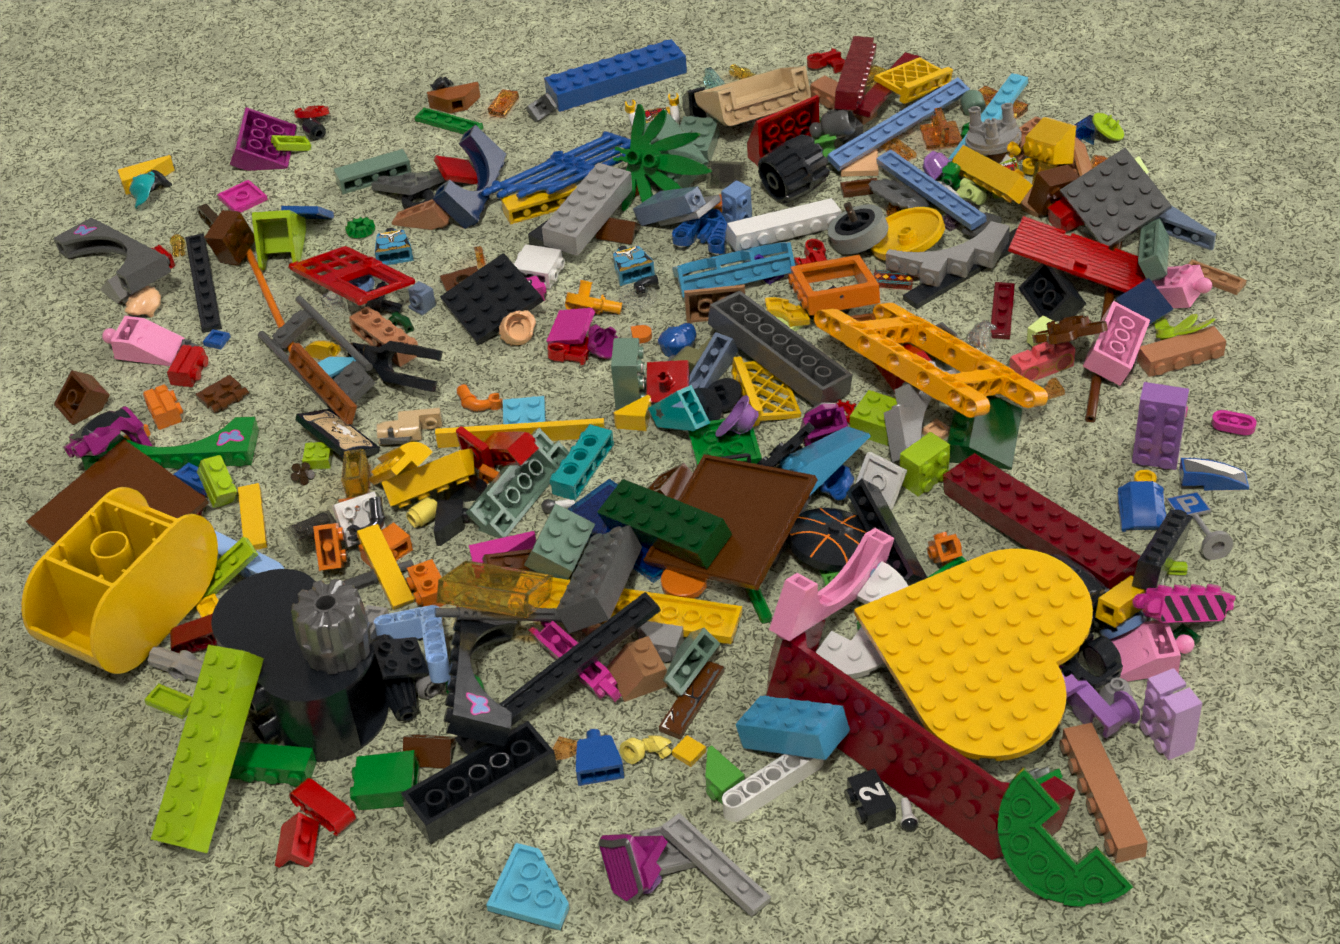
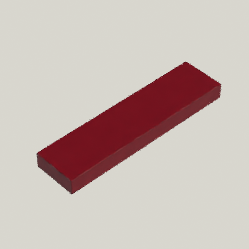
[989,282,1015,340]

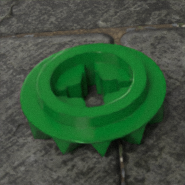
[345,216,375,238]

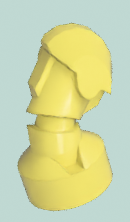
[620,735,672,764]

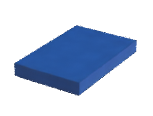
[281,206,334,219]

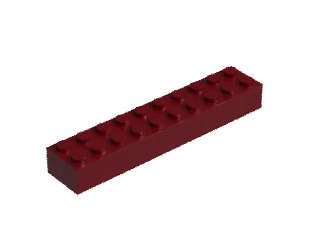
[943,453,1140,590]

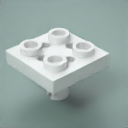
[332,491,386,547]

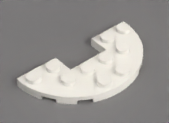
[816,561,908,678]

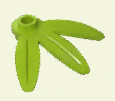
[1154,314,1216,341]

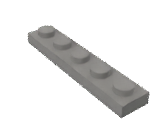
[660,813,771,917]

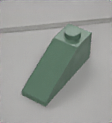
[663,628,720,696]

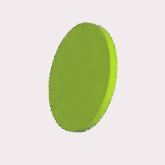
[1092,113,1124,141]

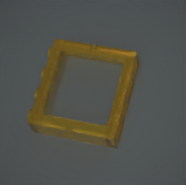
[436,560,553,618]

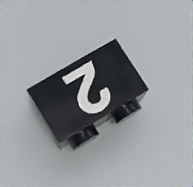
[844,768,896,830]

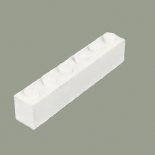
[726,198,841,251]

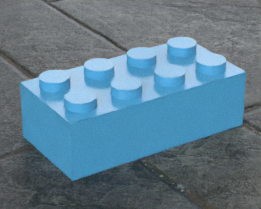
[735,696,850,760]

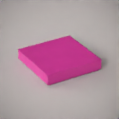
[217,180,268,213]
[546,308,595,344]

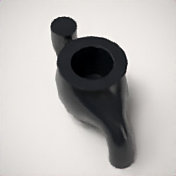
[430,76,454,90]

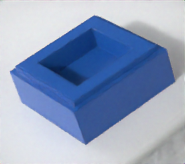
[203,329,231,350]

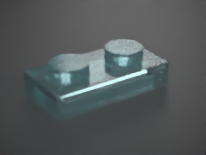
[703,67,725,88]

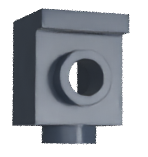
[408,281,436,316]

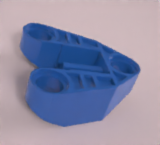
[672,209,727,254]

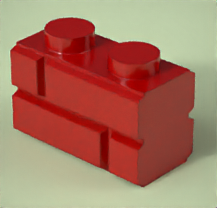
[167,345,209,387]

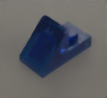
[1074,115,1095,145]

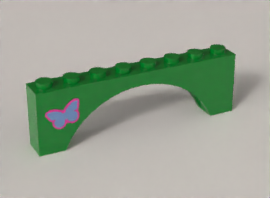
[81,416,259,470]

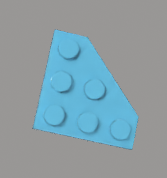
[486,843,569,930]

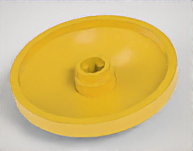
[870,207,945,260]

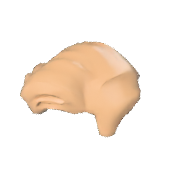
[125,286,161,317]
[499,310,536,346]

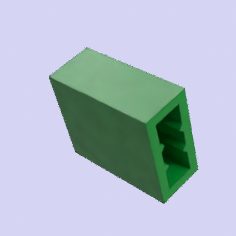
[350,750,420,810]

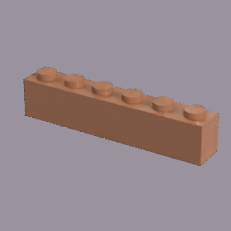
[1059,723,1148,863]

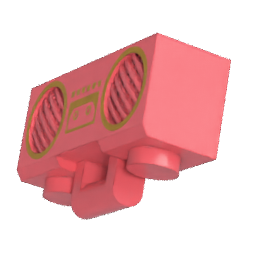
[1010,342,1075,382]

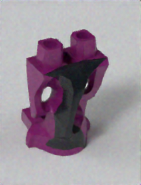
[63,406,152,458]

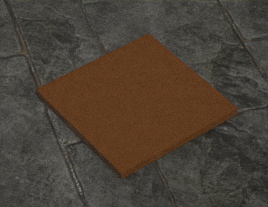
[26,439,209,545]
[643,454,818,591]

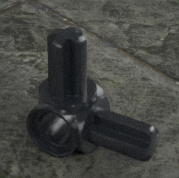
[365,281,403,313]

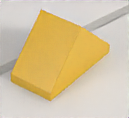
[613,395,651,431]

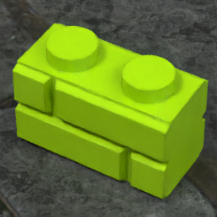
[197,455,237,508]

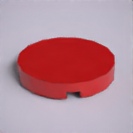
[294,105,329,118]

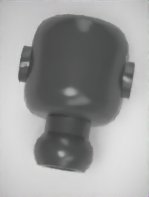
[809,109,856,141]

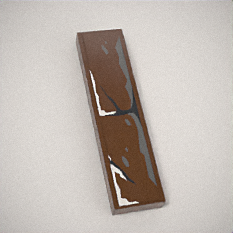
[659,661,725,740]

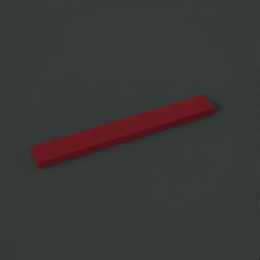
[853,52,921,118]

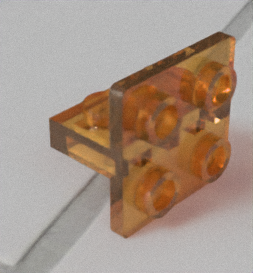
[920,107,962,149]

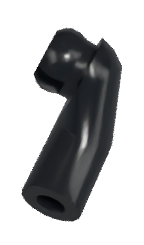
[633,275,659,294]

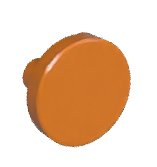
[661,569,707,599]

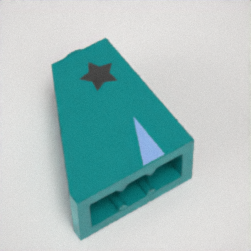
[648,385,710,431]

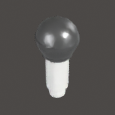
[541,499,575,514]

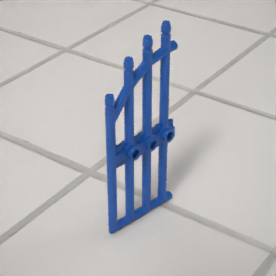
[481,131,631,199]

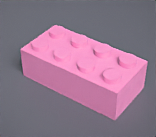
[1083,301,1150,386]

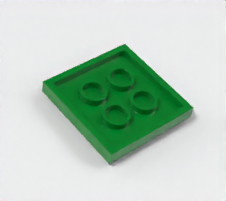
[687,419,762,466]

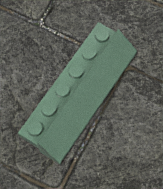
[466,428,570,538]

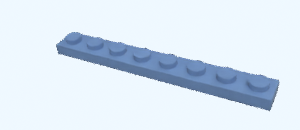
[876,149,987,230]

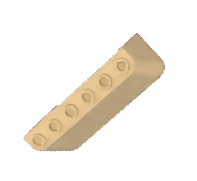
[694,66,811,126]

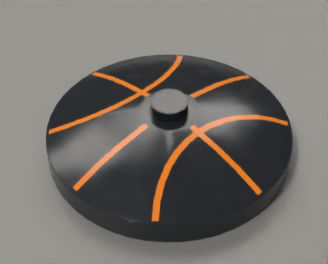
[788,508,867,572]

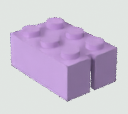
[1140,668,1202,760]

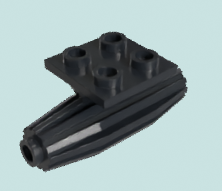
[373,634,429,722]

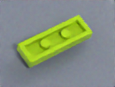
[204,537,259,597]

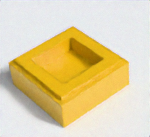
[672,735,707,767]

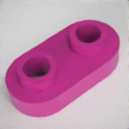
[1211,410,1257,435]

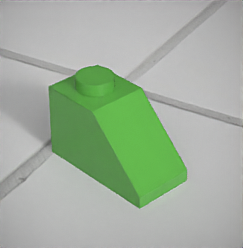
[705,745,745,805]

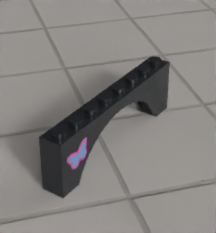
[444,595,517,747]

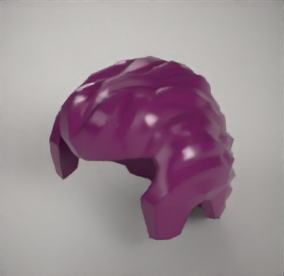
[587,324,618,359]

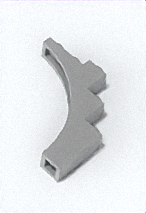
[886,221,1010,287]
[884,358,960,463]

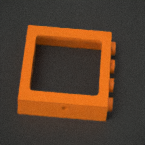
[788,255,880,316]

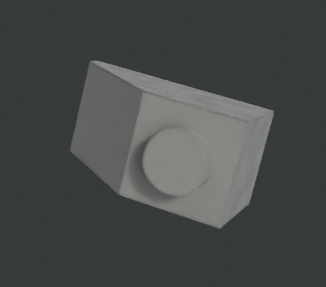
[100,275,134,304]
[637,621,684,662]

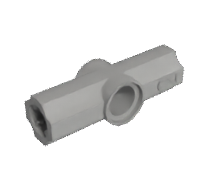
[147,646,203,682]

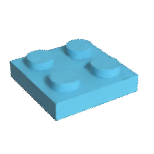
[503,396,546,424]

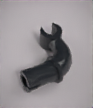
[346,497,387,542]

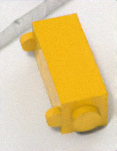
[1095,576,1146,628]

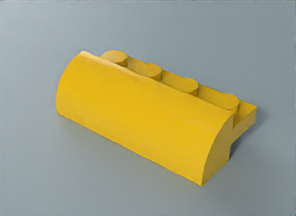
[369,442,433,485]

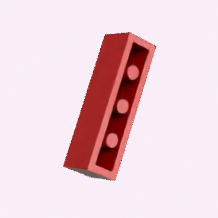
[484,432,539,466]

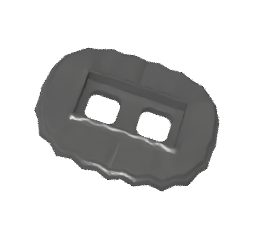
[869,178,931,209]

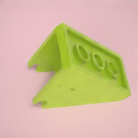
[252,210,306,271]

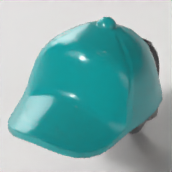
[129,170,172,209]

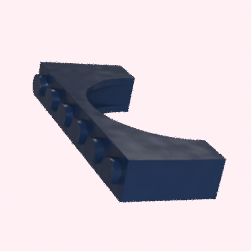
[432,125,506,229]

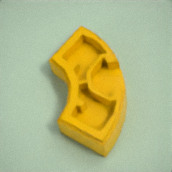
[765,297,810,327]

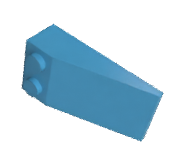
[776,426,871,496]

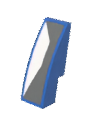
[1179,458,1249,491]

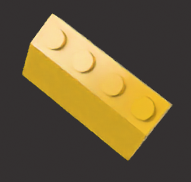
[381,448,475,508]

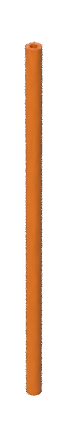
[246,247,294,353]

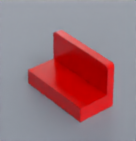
[275,812,319,868]

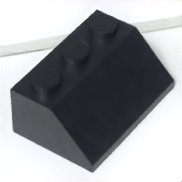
[1018,263,1086,322]

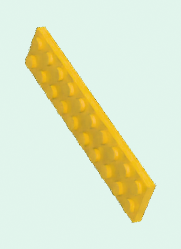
[508,573,742,644]

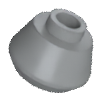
[415,674,446,699]
[1099,677,1133,706]

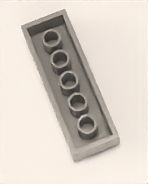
[542,163,632,256]

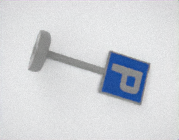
[1166,492,1233,560]

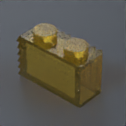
[341,449,370,498]

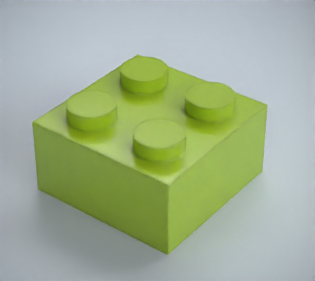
[302,442,333,469]

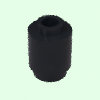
[302,118,326,141]

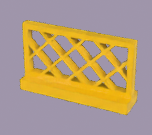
[874,57,953,104]
[731,357,801,427]

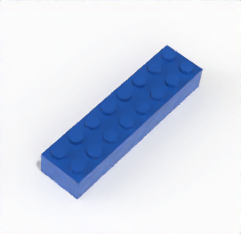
[544,39,687,112]

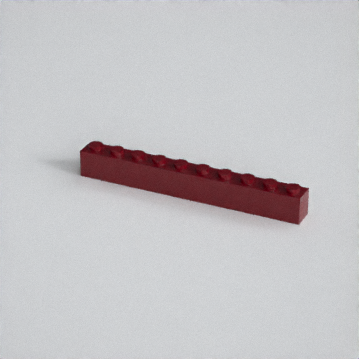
[834,36,877,110]

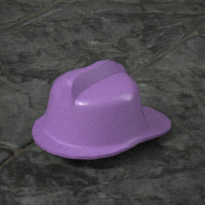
[922,151,953,180]
[715,395,759,437]

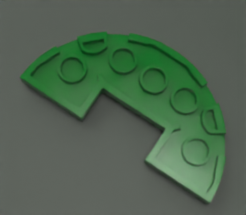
[998,767,1133,906]

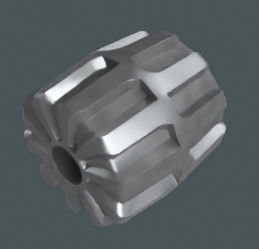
[291,579,372,674]

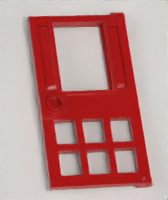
[288,246,415,305]

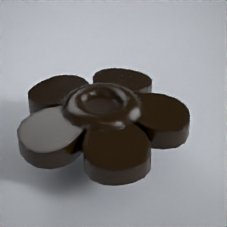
[290,462,315,486]

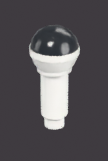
[901,797,918,832]

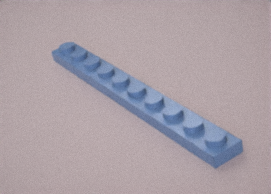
[827,77,970,171]

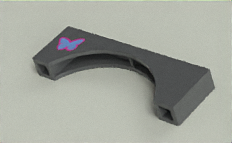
[53,217,171,294]

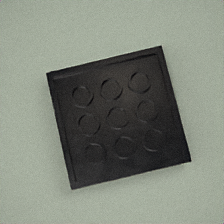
[440,253,544,345]

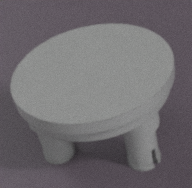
[965,103,1022,155]

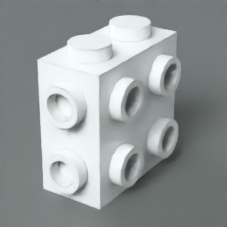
[513,244,565,289]

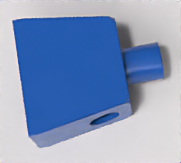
[576,729,625,786]

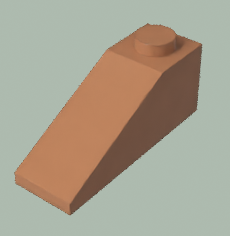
[391,200,451,230]

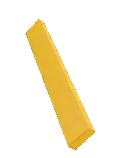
[435,418,605,448]

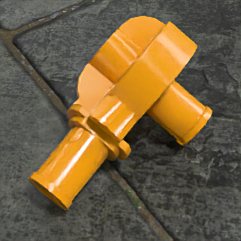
[565,280,623,315]

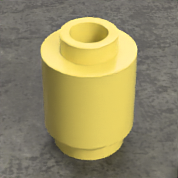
[406,497,437,528]

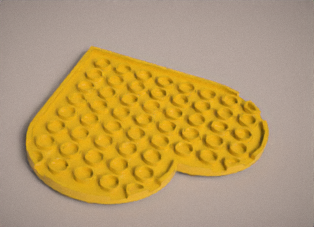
[854,549,1093,761]

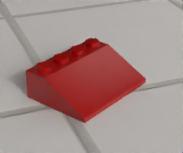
[747,95,819,166]

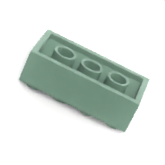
[643,114,709,188]

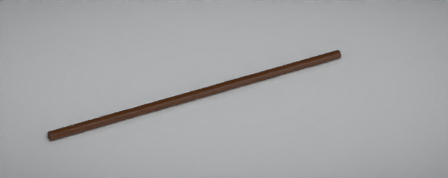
[1085,240,1123,423]

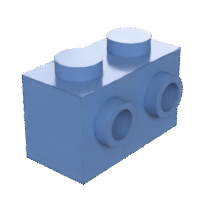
[721,180,752,223]

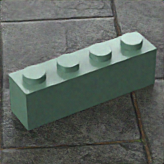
[334,149,411,194]
[1138,218,1169,281]

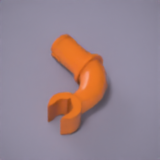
[456,384,503,412]

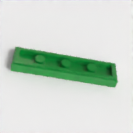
[414,108,484,134]

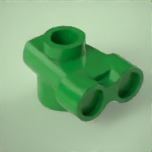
[940,162,961,191]

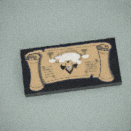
[295,409,380,460]

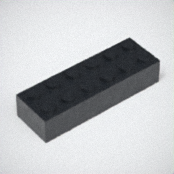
[401,721,558,844]

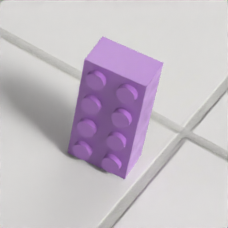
[1132,382,1189,470]

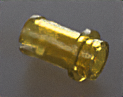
[170,234,185,257]

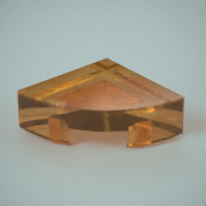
[1044,377,1065,400]
[553,736,577,760]

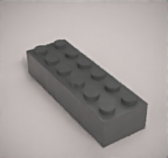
[556,525,642,633]

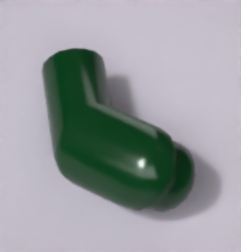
[388,312,414,333]

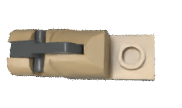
[377,408,443,446]

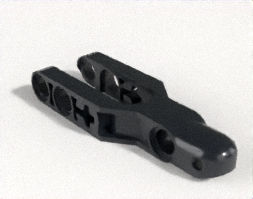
[347,341,443,392]

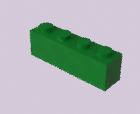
[229,742,317,786]

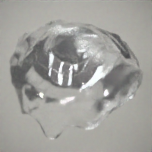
[967,320,997,355]

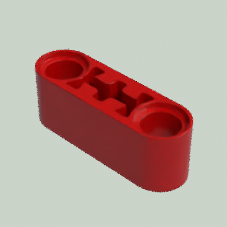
[289,778,356,836]

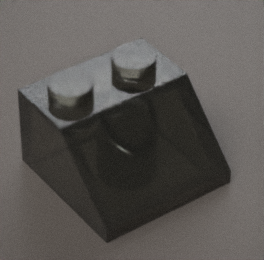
[284,510,337,558]

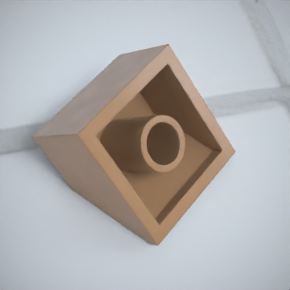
[607,636,668,702]

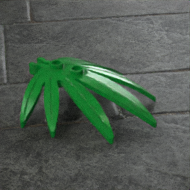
[613,104,712,211]

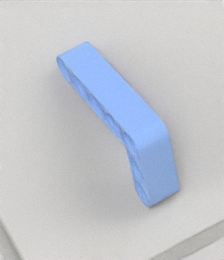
[374,605,451,683]

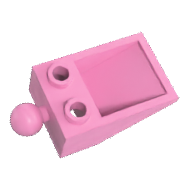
[1145,264,1212,308]
[102,316,185,366]
[1109,620,1194,682]

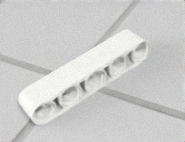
[722,754,824,822]

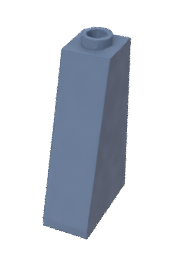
[633,186,706,226]

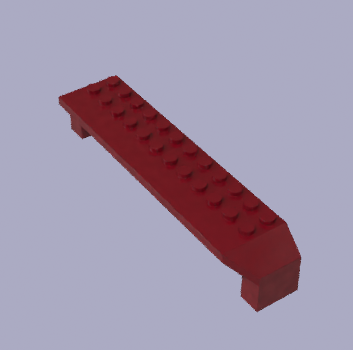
[766,619,1076,860]

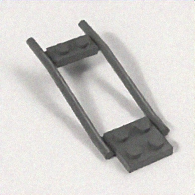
[258,296,376,408]

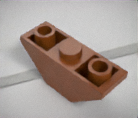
[427,81,481,114]

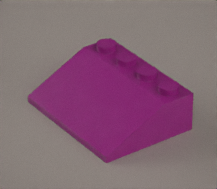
[230,107,297,171]

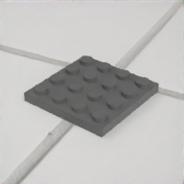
[1060,147,1172,249]

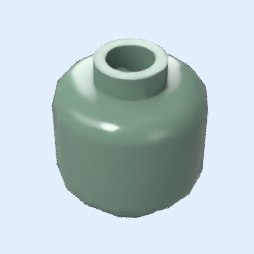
[960,90,986,116]

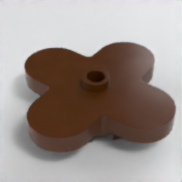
[1032,315,1108,344]

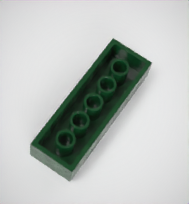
[597,479,732,569]

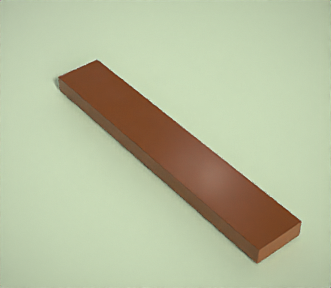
[288,343,357,424]

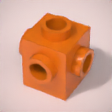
[927,532,963,566]

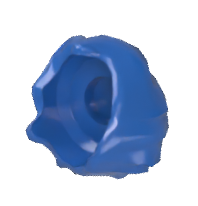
[658,323,696,357]
[818,464,855,500]

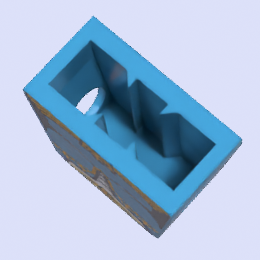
[375,228,414,265]
[613,245,655,286]

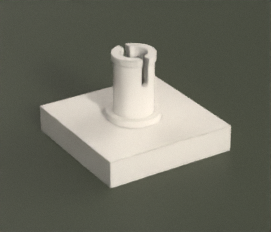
[855,452,907,510]

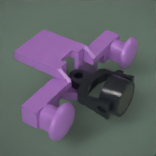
[1059,632,1140,738]

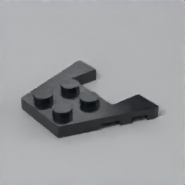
[757,422,815,467]

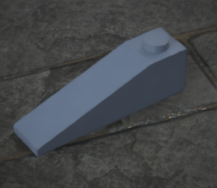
[1151,206,1216,251]
[689,332,738,389]

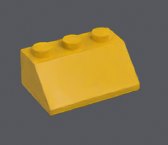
[1023,117,1076,165]

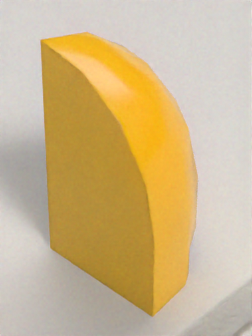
[305,340,341,360]

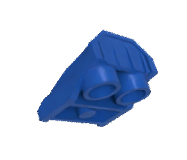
[1117,481,1166,532]

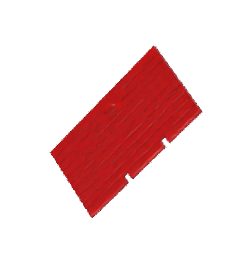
[1008,216,1146,293]

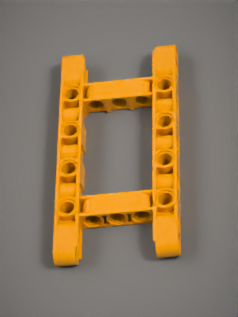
[814,302,1048,418]

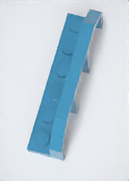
[672,242,795,297]

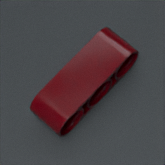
[170,614,217,653]

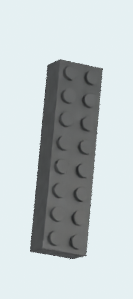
[708,291,853,406]

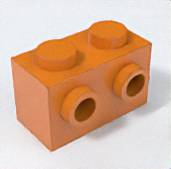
[313,523,347,571]
[405,559,450,607]

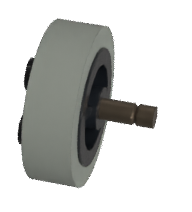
[828,202,888,254]

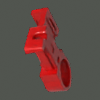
[807,48,845,73]
[794,239,827,269]
[547,336,589,365]

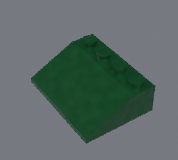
[947,395,1022,470]

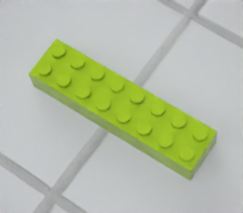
[151,645,264,853]

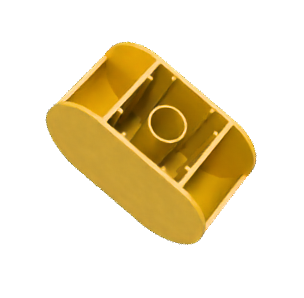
[21,487,218,674]

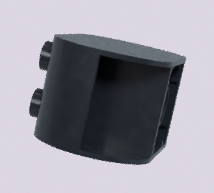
[211,569,389,762]

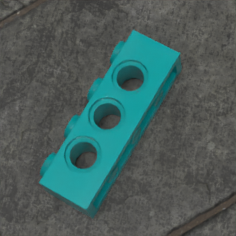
[550,424,614,501]

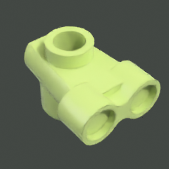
[956,178,987,205]

